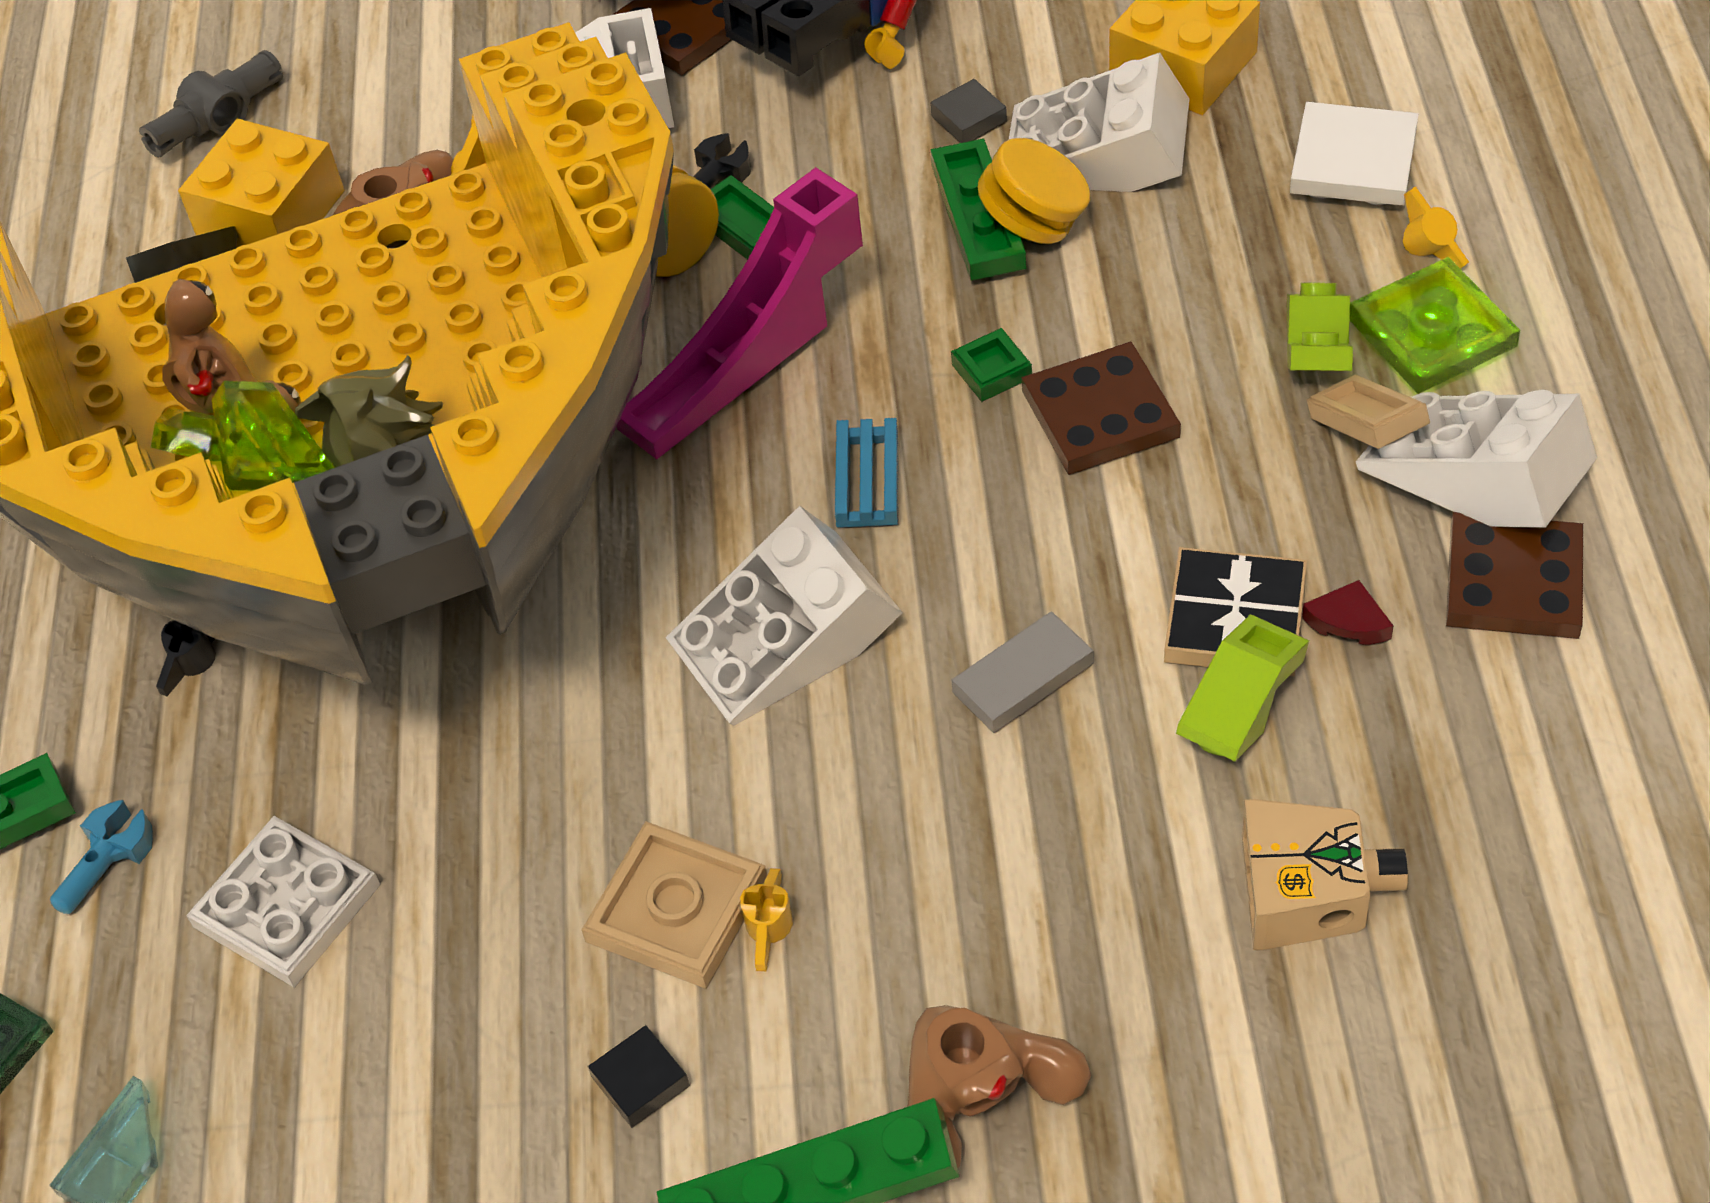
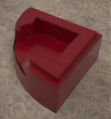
[1302,580,1394,645]

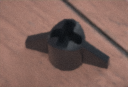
[156,620,216,697]

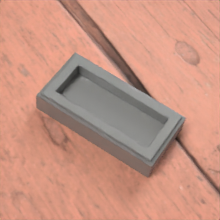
[951,611,1094,733]

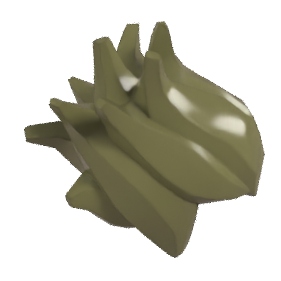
[295,355,443,468]

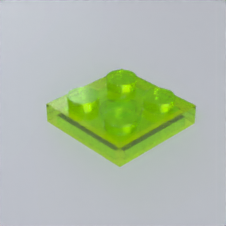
[1349,257,1521,394]

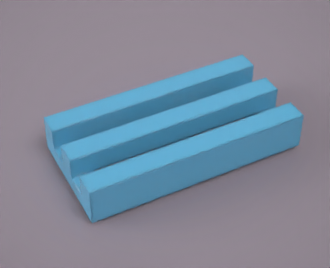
[835,418,898,528]

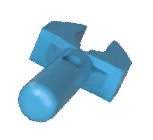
[50,800,153,914]

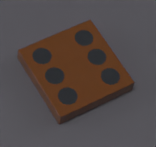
[613,0,731,76]
[1021,341,1181,475]
[1446,512,1583,639]

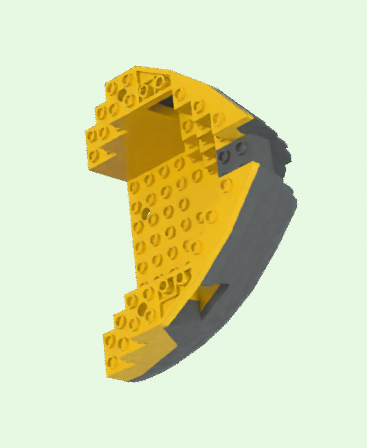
[0,22,674,685]

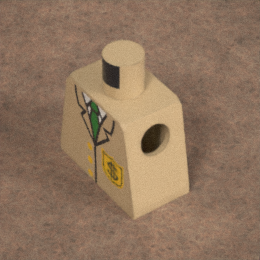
[1242,799,1408,950]

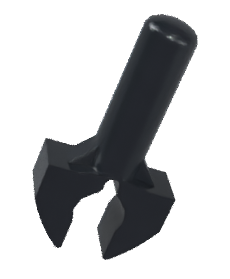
[693,133,751,189]

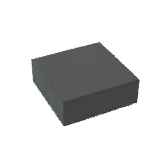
[930,79,1007,143]

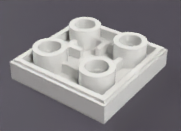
[1290,102,1419,206]
[186,816,380,988]

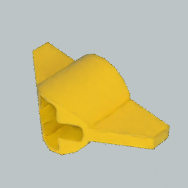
[1403,186,1469,270]
[740,868,793,972]

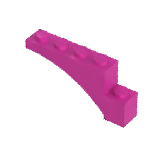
[617,167,863,460]

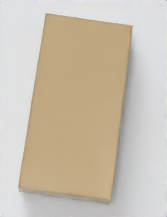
[1307,375,1430,449]

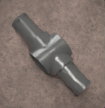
[139,50,283,158]

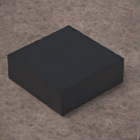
[588,1025,690,1128]

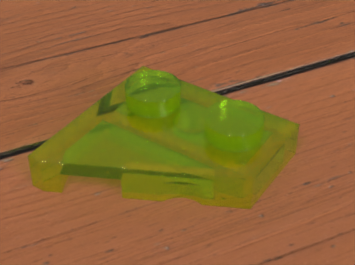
[211,381,334,491]
[151,408,278,461]

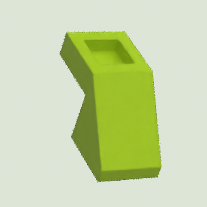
[1286,282,1353,371]
[1176,614,1310,762]

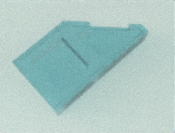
[50,1076,158,1203]

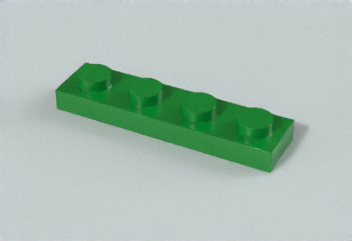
[657,1098,960,1203]

